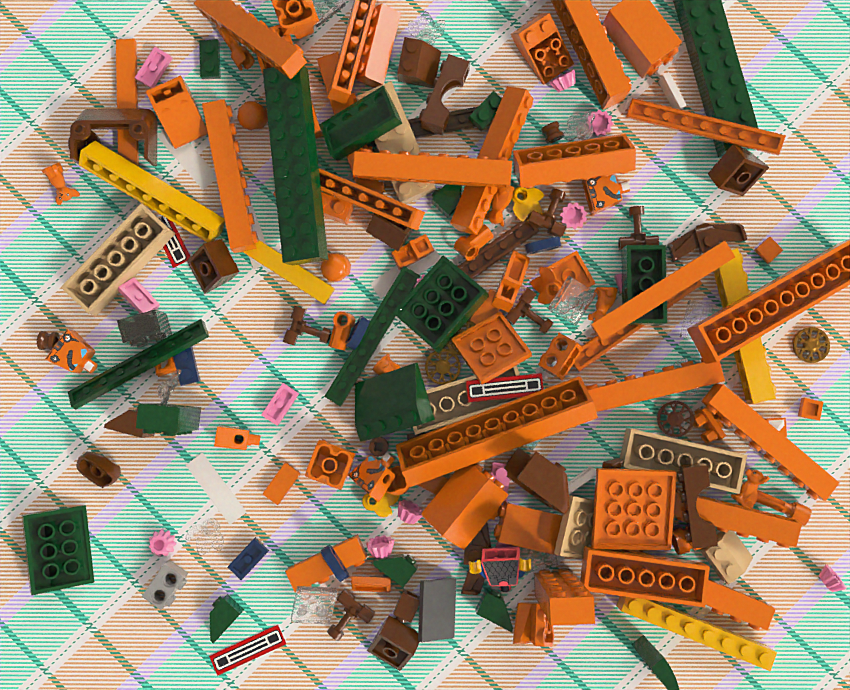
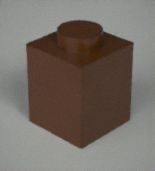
[393,589,420,623]

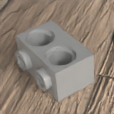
[142,560,188,610]

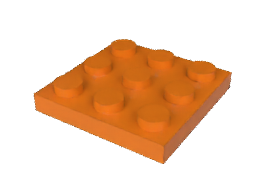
[451,311,532,385]

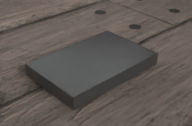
[418,577,456,643]

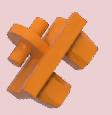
[690,407,726,443]

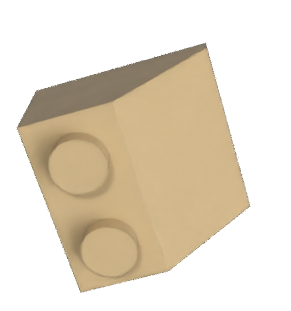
[700,530,753,584]

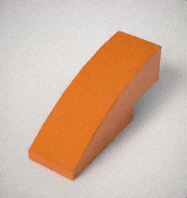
[491,250,530,313]

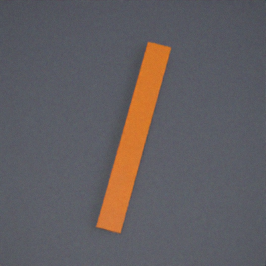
[116,39,139,167]
[626,98,786,156]
[590,241,735,341]
[573,280,702,372]

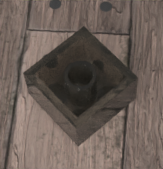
[117,309,172,348]

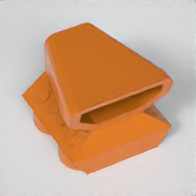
[271,0,319,39]
[305,439,356,490]
[513,603,554,647]

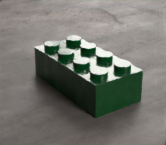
[621,245,667,325]
[136,403,201,436]

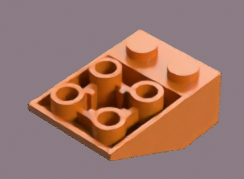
[510,13,574,85]
[146,75,208,149]

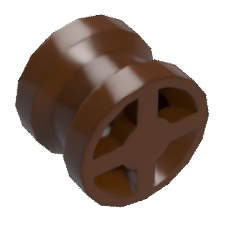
[541,121,564,144]
[37,331,60,350]
[369,437,389,457]

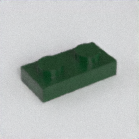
[199,39,221,79]
[468,90,502,131]

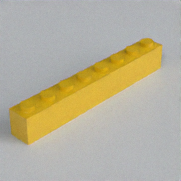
[79,141,225,242]
[713,248,776,404]
[616,596,777,671]

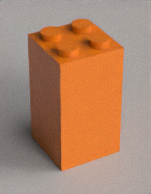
[602,0,682,78]
[421,463,509,550]

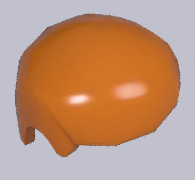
[237,101,268,131]
[320,253,351,282]
[386,465,410,495]

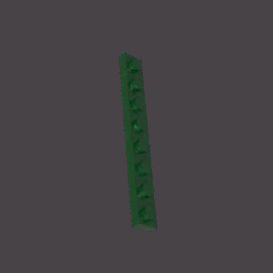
[324,266,420,407]
[68,319,210,410]

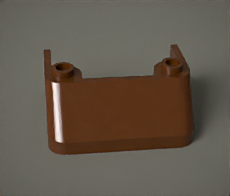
[70,109,158,166]
[504,447,570,515]

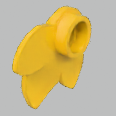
[512,187,544,222]
[362,493,400,517]

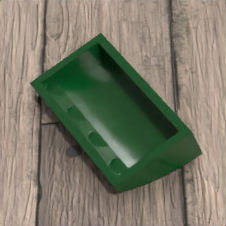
[319,86,402,161]
[631,635,679,690]

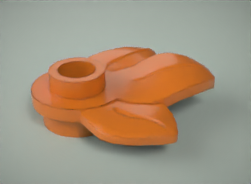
[530,267,565,304]

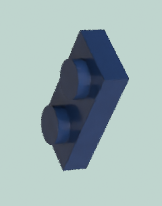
[173,346,201,386]
[227,537,269,580]

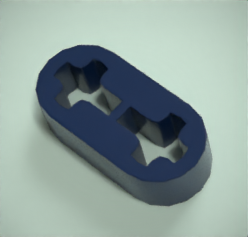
[524,237,562,255]
[345,316,370,350]
[321,544,349,582]

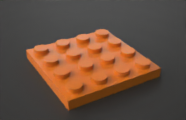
[591,468,677,550]

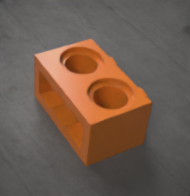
[538,333,583,381]

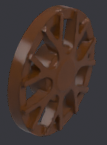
[657,401,694,437]

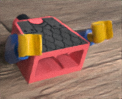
[469,547,531,592]

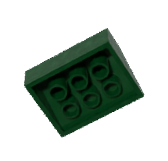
[393,255,489,353]
[355,363,435,442]
[21,505,95,596]

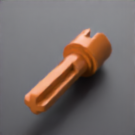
[216,26,255,71]
[756,490,812,526]

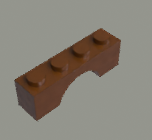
[419,54,470,136]
[677,463,718,548]

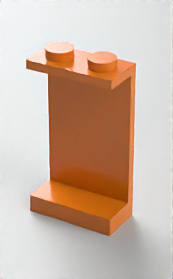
[494,501,567,558]

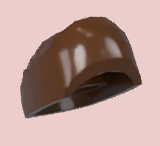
[76,451,121,488]

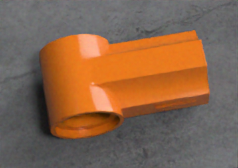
[454,224,494,261]
[328,311,355,351]

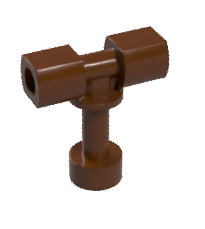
[526,189,566,238]
[618,206,659,250]
[505,287,554,334]
[283,305,332,346]
[327,588,375,641]

